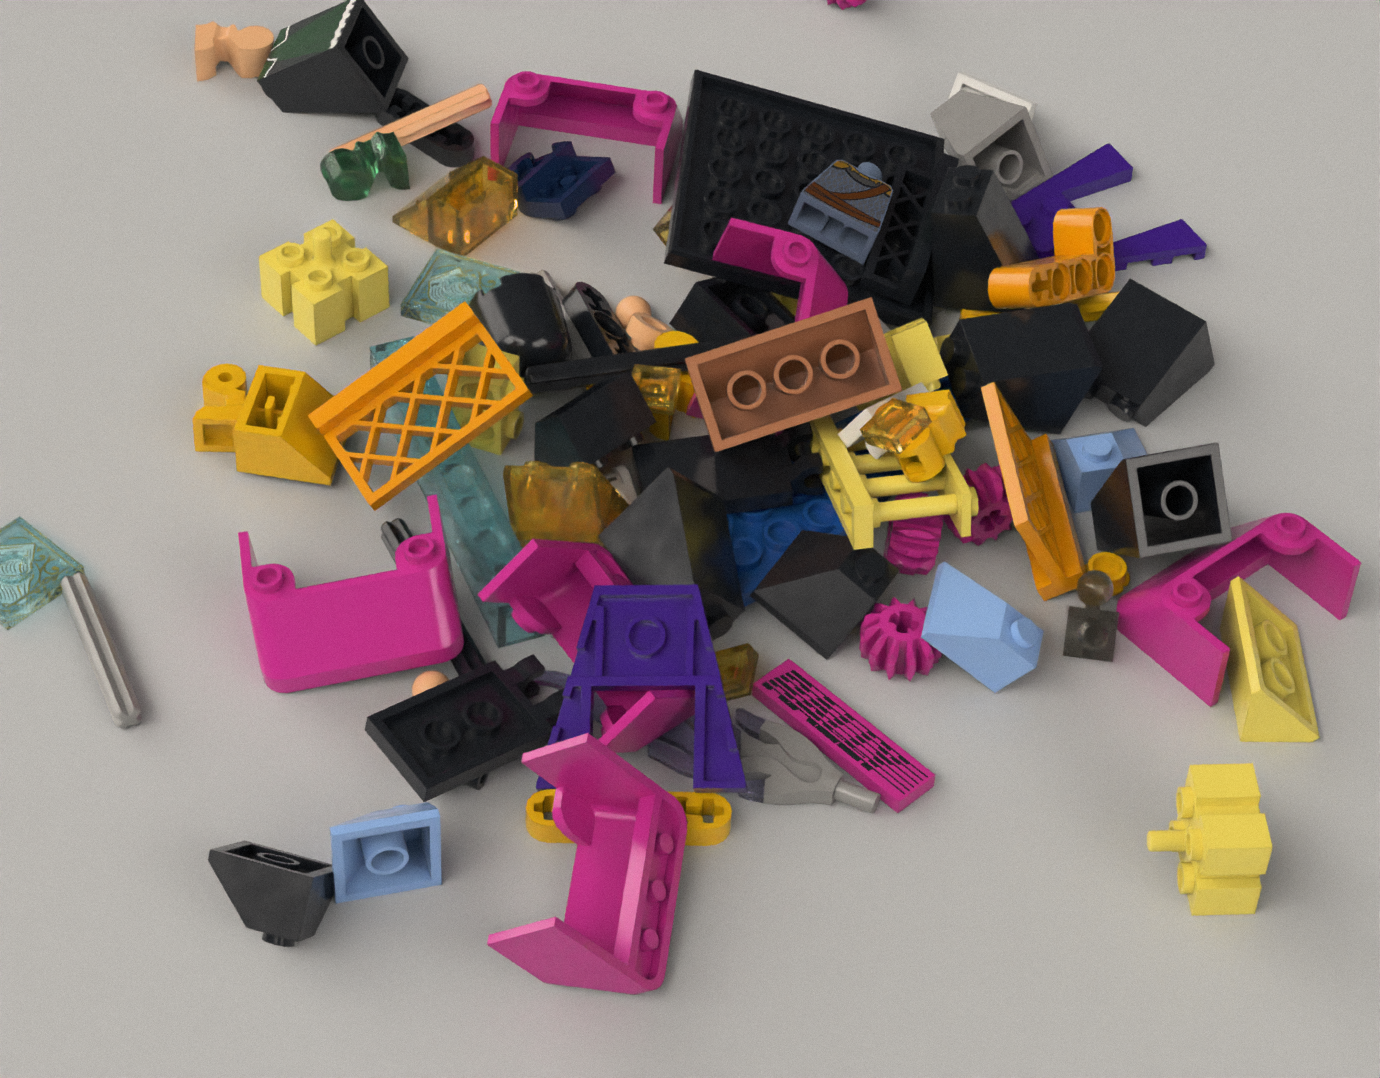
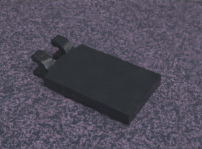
[632,422,823,514]
[365,654,564,802]

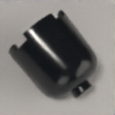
[469,273,572,386]

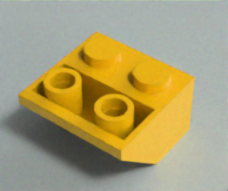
[233,365,347,486]

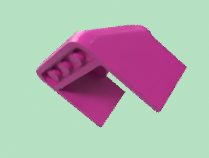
[490,71,683,204]
[686,218,848,435]
[238,494,464,693]
[1114,513,1361,707]
[477,539,695,753]
[487,733,687,995]

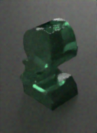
[320,132,410,201]

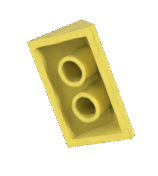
[1220,576,1320,742]

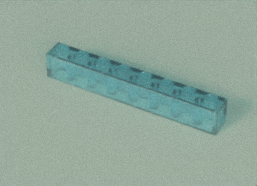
[369,336,545,649]

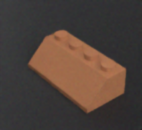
[685,297,902,452]

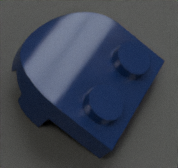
[505,141,616,221]

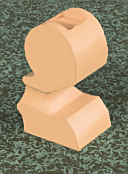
[194,21,274,82]

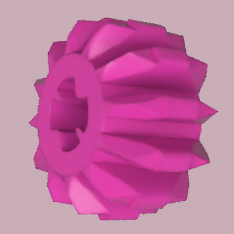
[943,462,1013,546]
[883,492,943,576]
[859,597,942,682]

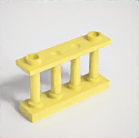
[810,415,978,550]

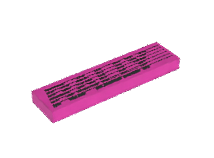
[752,659,935,813]

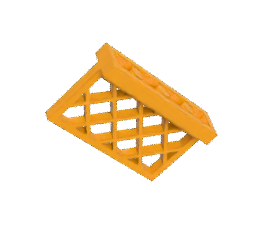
[308,301,534,511]
[981,382,1089,601]

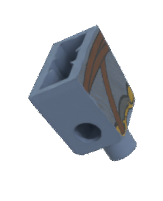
[788,160,893,265]

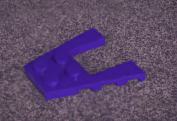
[1010,143,1207,271]
[536,584,748,793]

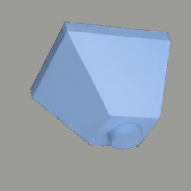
[1051,428,1147,513]
[921,561,1044,693]
[330,802,442,904]

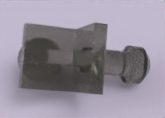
[1062,570,1119,662]

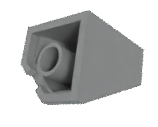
[930,90,1053,200]

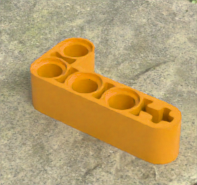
[988,207,1115,309]

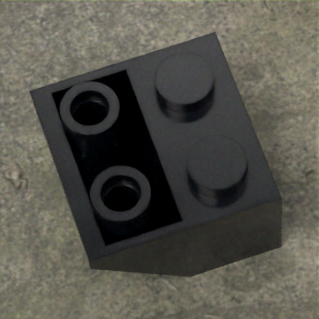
[534,371,657,481]

